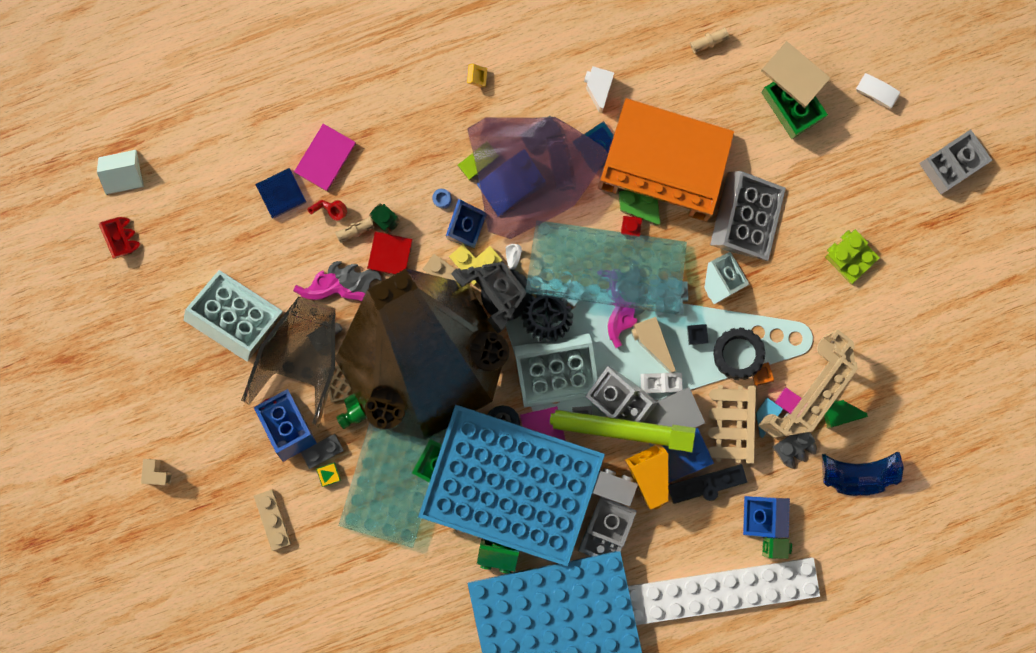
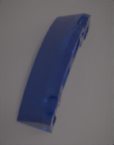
[822,452,904,496]

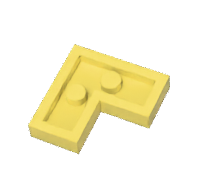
[449,244,503,285]

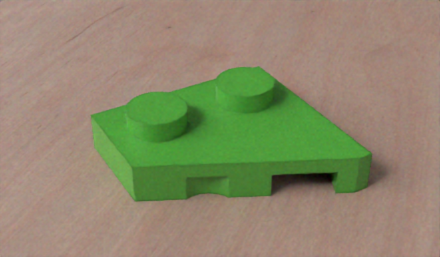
[618,190,660,225]

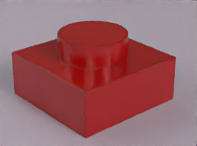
[620,216,642,238]

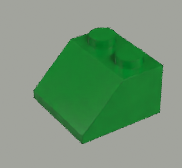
[477,538,519,573]

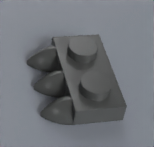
[772,432,816,469]

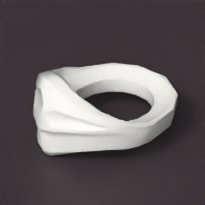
[506,244,522,270]

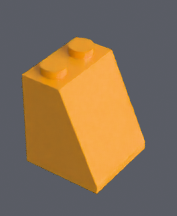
[625,444,668,510]

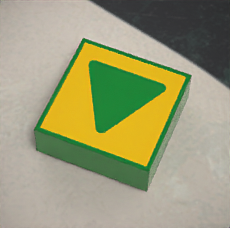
[316,462,341,487]

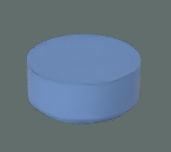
[432,189,452,208]

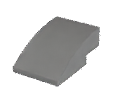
[919,129,992,195]
[585,366,658,422]
[643,388,705,446]
[578,496,637,556]

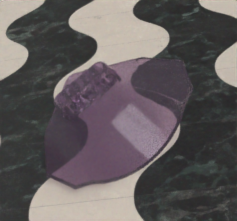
[467,117,607,239]

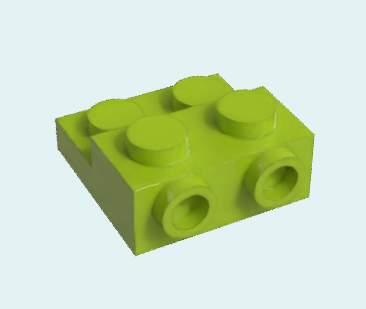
[825,229,880,284]

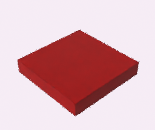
[367,231,413,275]

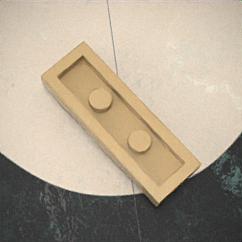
[254,489,291,551]

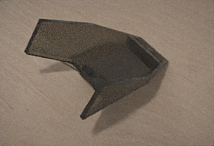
[241,296,336,428]

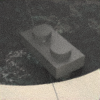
[301,434,344,469]

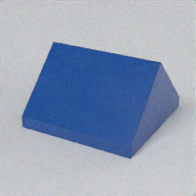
[446,199,487,248]

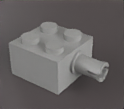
[592,468,638,506]

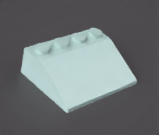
[183,270,283,362]
[514,334,598,408]

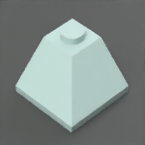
[704,252,749,304]

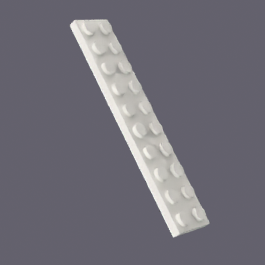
[628,557,820,625]

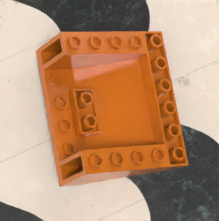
[597,98,734,222]

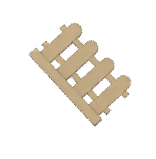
[708,385,756,464]

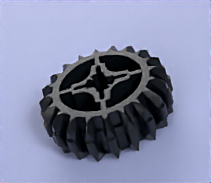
[521,291,573,342]

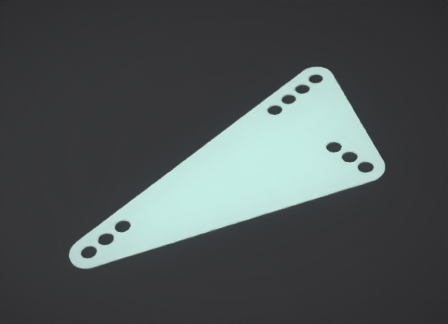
[505,278,813,417]

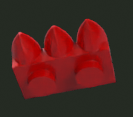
[99,217,140,259]

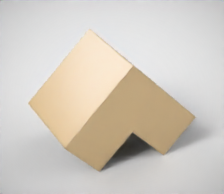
[141,459,172,485]

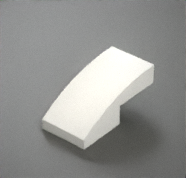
[856,73,900,109]
[640,373,683,393]

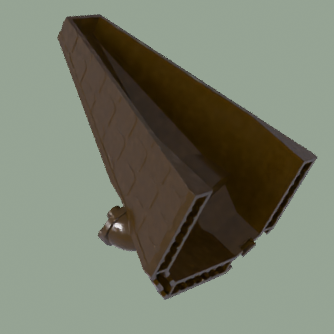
[335,269,509,440]

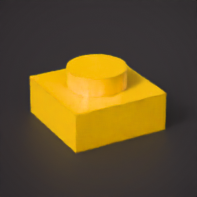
[467,64,487,88]

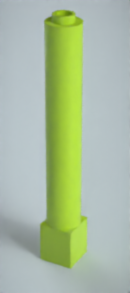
[550,410,696,452]

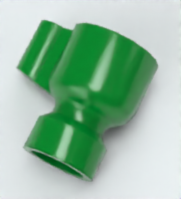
[336,393,367,429]

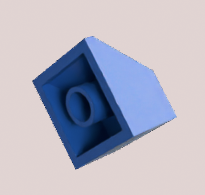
[743,496,790,538]

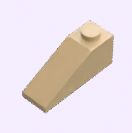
[631,317,676,373]

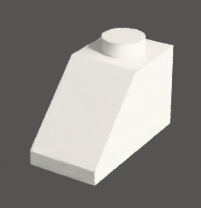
[584,66,614,113]

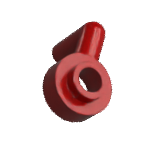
[307,200,347,221]

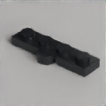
[668,464,748,504]

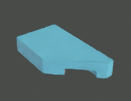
[755,398,783,438]

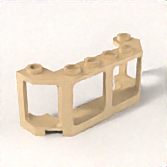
[758,330,858,438]

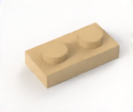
[423,254,456,281]

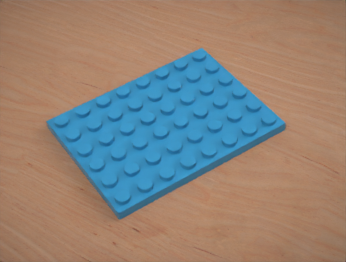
[418,405,605,567]
[467,551,642,653]

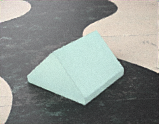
[97,150,144,195]

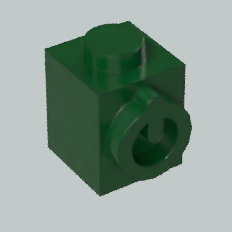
[370,203,399,234]

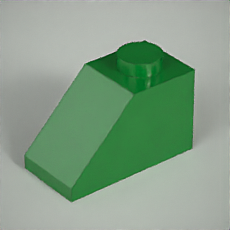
[824,399,868,428]
[762,537,792,559]

